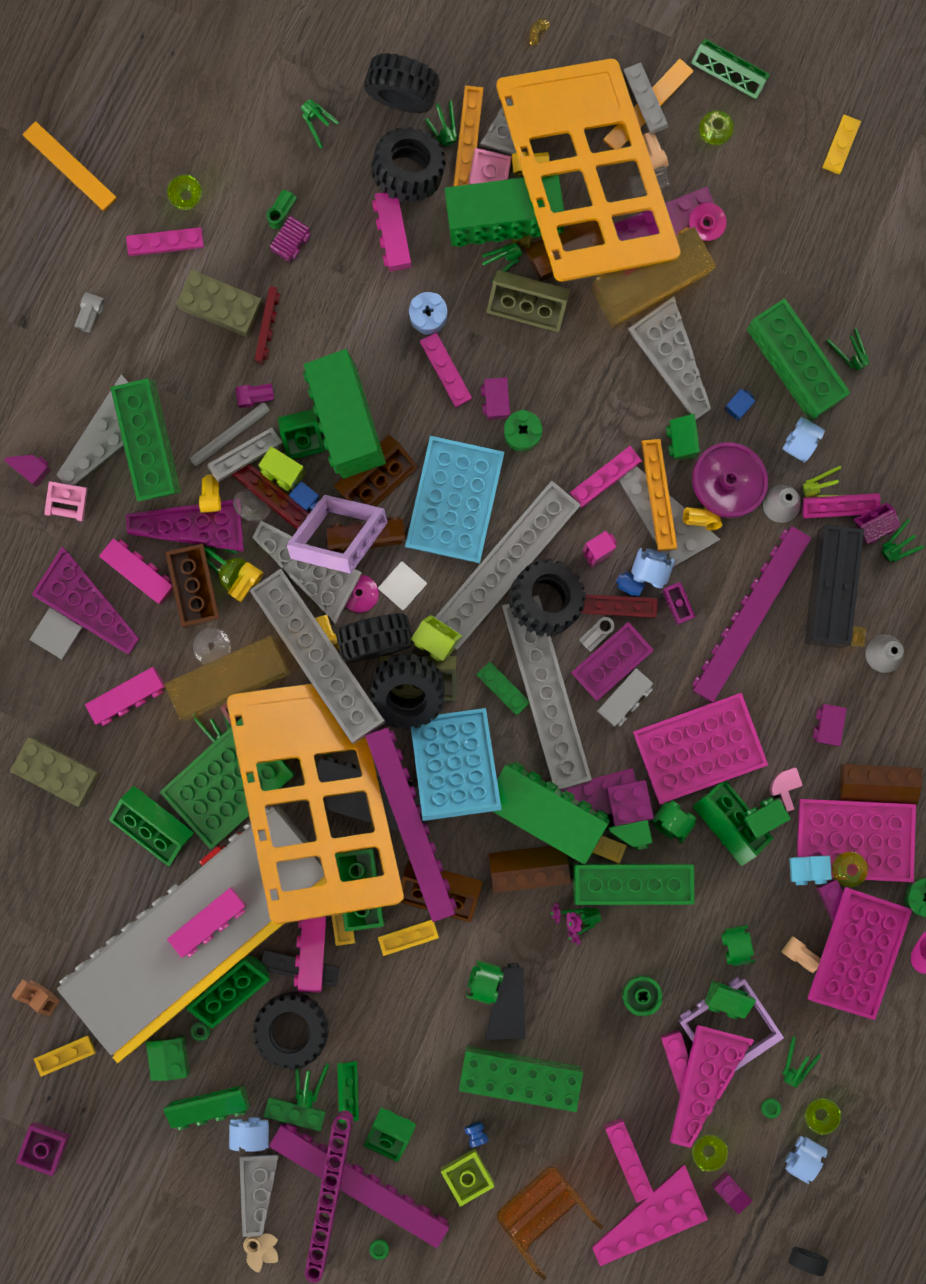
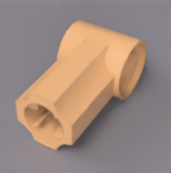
[643,132,669,171]
[781,936,821,973]

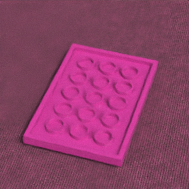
[633,693,768,804]
[797,799,916,882]
[807,887,912,1020]

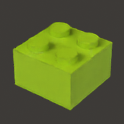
[259,446,306,491]
[411,615,462,661]
[441,1148,495,1207]

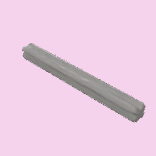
[190,403,270,466]

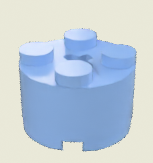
[409,292,447,335]
[782,417,825,463]
[631,548,675,588]
[229,1117,269,1152]
[785,1136,827,1184]

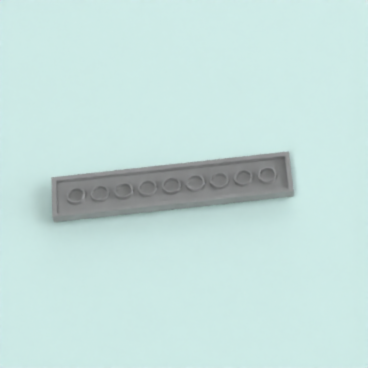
[435,481,581,650]
[249,569,385,744]
[502,595,592,789]

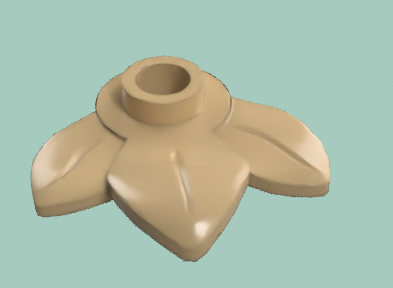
[243,1234,278,1272]

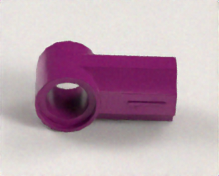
[235,384,275,408]

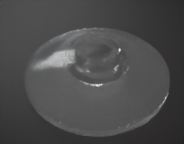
[233,489,270,522]
[193,628,231,666]

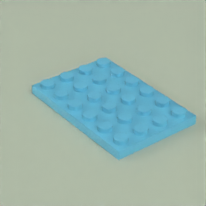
[405,436,504,564]
[411,708,501,821]

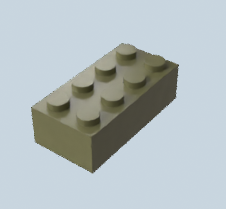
[176,269,263,338]
[10,737,100,807]

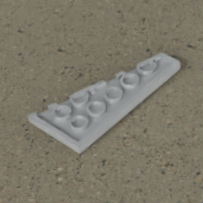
[628,296,711,420]
[57,374,128,486]
[618,466,721,567]
[252,521,362,624]

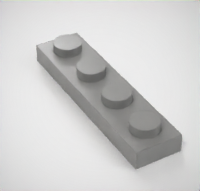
[623,62,668,134]
[208,427,282,482]

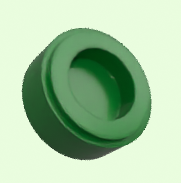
[761,1098,781,1119]
[369,1239,389,1260]

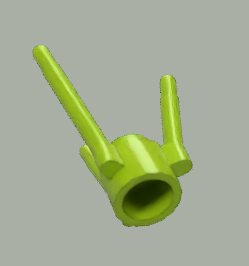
[802,466,842,498]

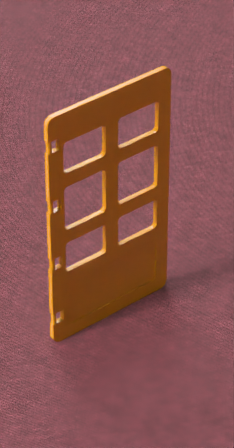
[496,59,680,282]
[227,684,404,924]

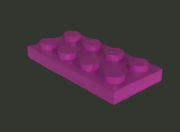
[571,622,654,701]
[559,768,636,815]

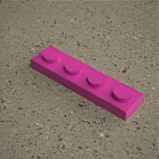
[126,227,204,256]
[420,332,472,408]
[570,446,643,508]
[802,493,880,518]

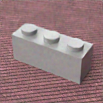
[597,668,653,727]

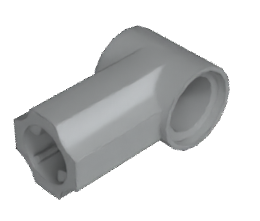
[75,292,105,333]
[579,617,614,652]

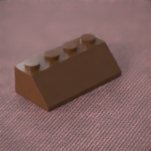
[524,220,605,282]
[333,435,419,507]
[327,516,406,553]
[165,543,220,629]
[839,764,923,807]
[489,846,571,893]
[400,860,483,923]

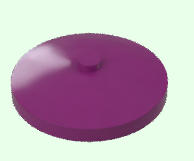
[692,442,768,518]

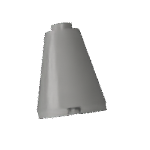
[763,485,801,523]
[865,635,904,673]

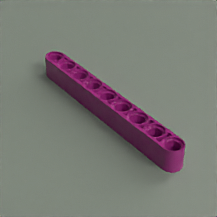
[305,1110,354,1283]

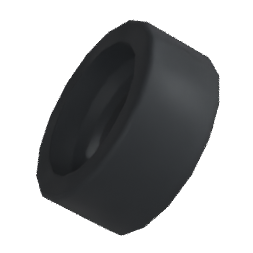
[788,1247,829,1276]

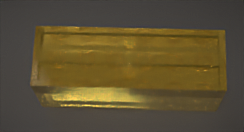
[591,227,717,328]
[164,635,291,721]

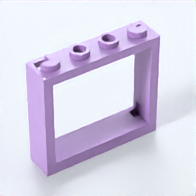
[287,495,387,574]
[678,977,784,1072]

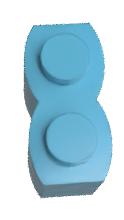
[789,855,832,885]

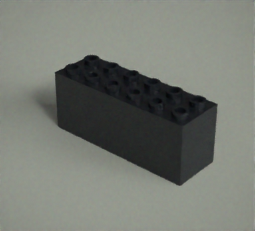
[805,525,864,649]
[307,756,424,832]

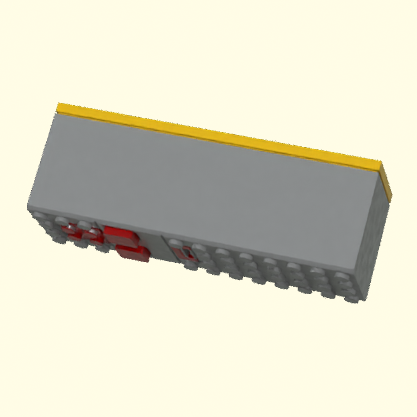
[57,806,326,1063]

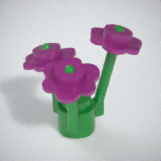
[551,902,601,946]

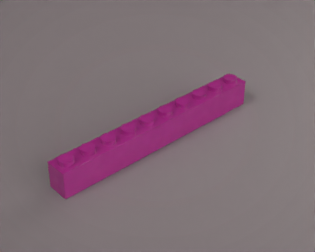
[691,526,811,703]
[366,728,457,922]
[268,1123,449,1248]

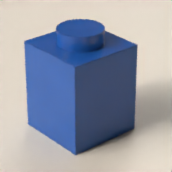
[724,389,755,421]
[289,481,320,512]

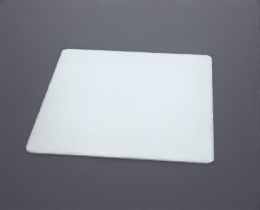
[378,562,427,610]

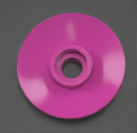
[689,203,727,241]
[345,575,379,613]

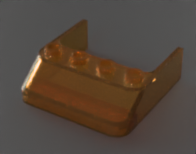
[497,1166,604,1280]

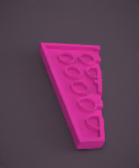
[670,1025,754,1148]
[592,1164,708,1266]

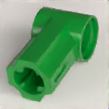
[266,190,297,229]

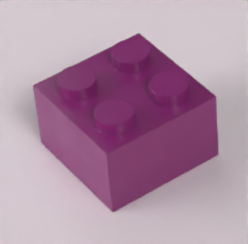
[606,780,654,826]
[16,1122,71,1176]

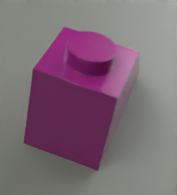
[4,455,51,487]
[712,1171,752,1215]

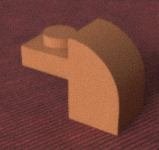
[12,979,61,1017]

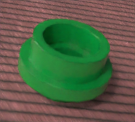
[191,1021,210,1041]

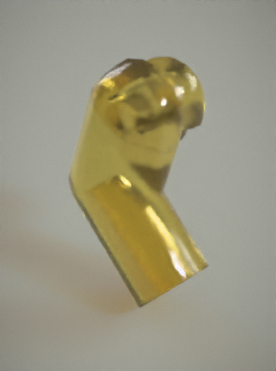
[529,18,550,45]

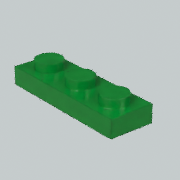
[476,661,529,716]
[337,1061,359,1123]
[264,1097,326,1131]

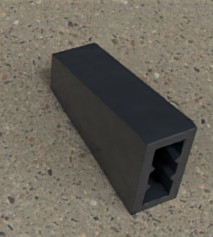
[486,963,525,1040]

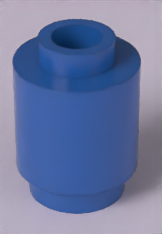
[616,571,645,597]

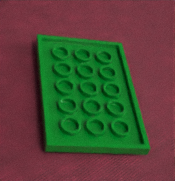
[160,718,295,850]

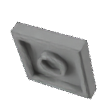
[29,607,83,660]

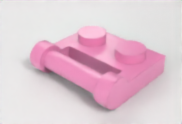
[45,481,88,522]

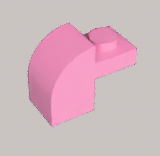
[770,768,803,812]

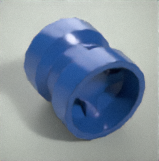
[464,1122,489,1147]

